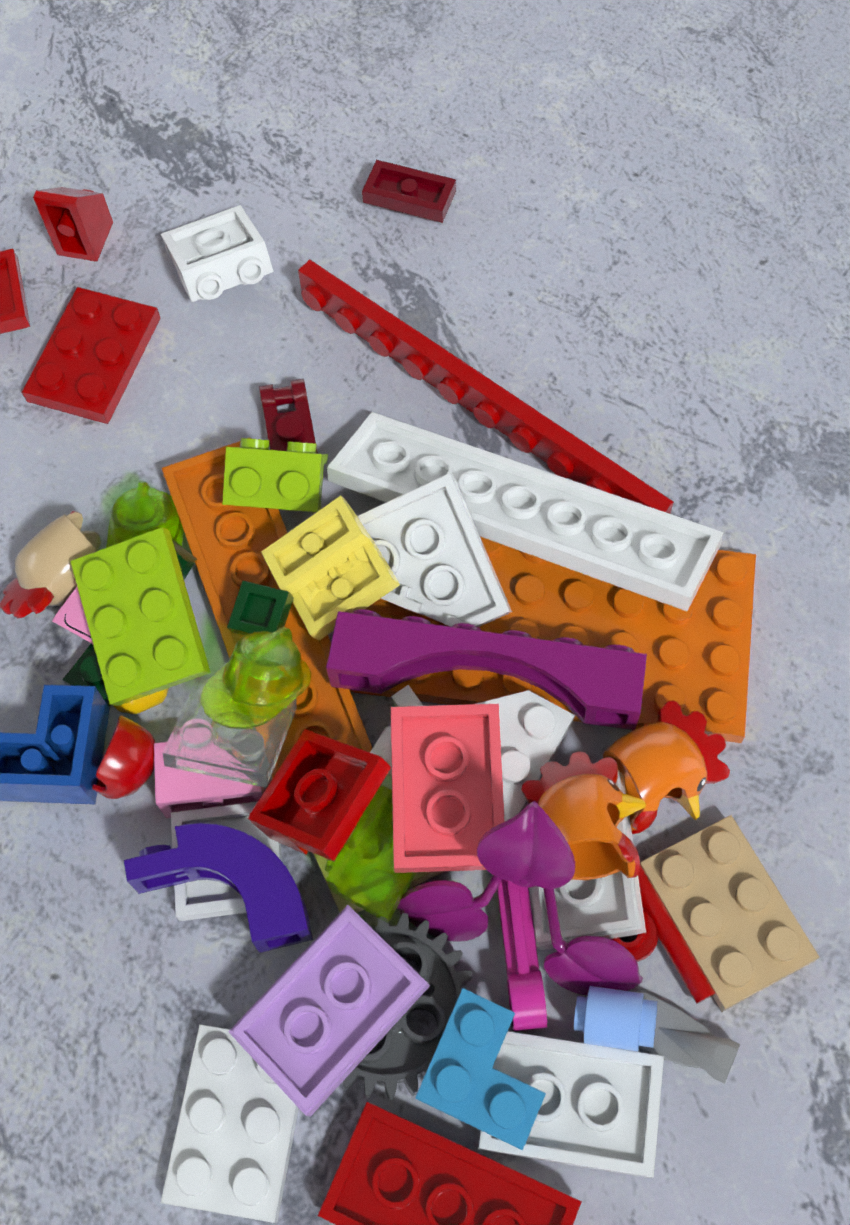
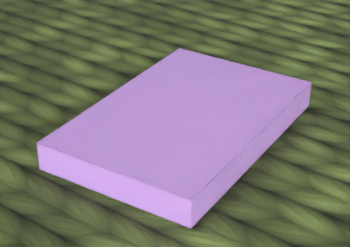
[228,905,430,1117]

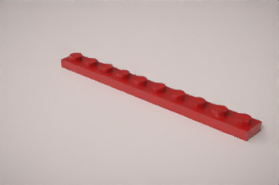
[298,259,674,514]

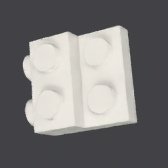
[161,205,274,302]

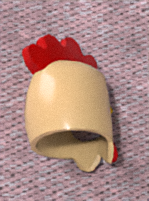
[0,511,101,619]

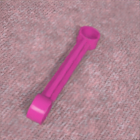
[497,879,547,1031]

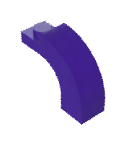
[124,823,313,953]

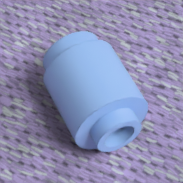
[574,986,658,1052]

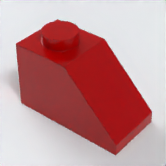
[33,187,113,262]

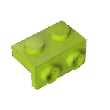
[222,438,328,512]

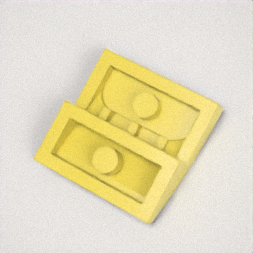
[261,495,400,640]

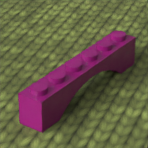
[326,609,647,730]

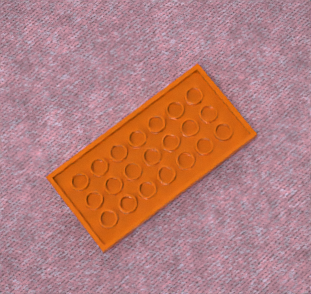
[349,537,756,743]

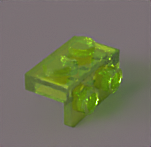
[325,785,417,923]

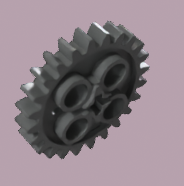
[342,911,477,1100]

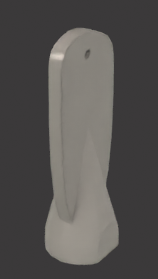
[629,988,740,1084]

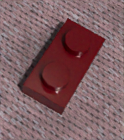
[362,159,456,223]

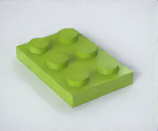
[70,527,211,706]

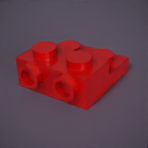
[247,729,391,862]

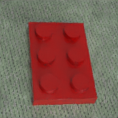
[22,287,161,424]

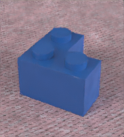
[0,685,110,805]

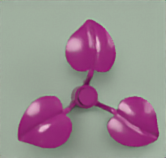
[396,801,643,996]

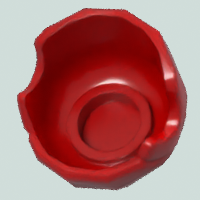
[92,715,156,799]

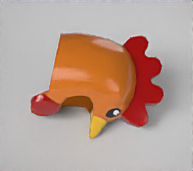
[603,700,730,834]
[521,751,646,880]

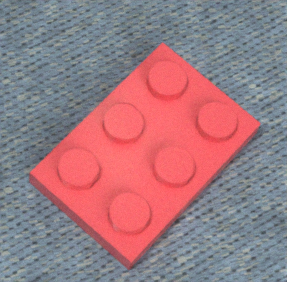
[391,704,505,873]

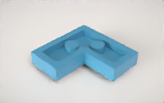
[415,988,546,1150]

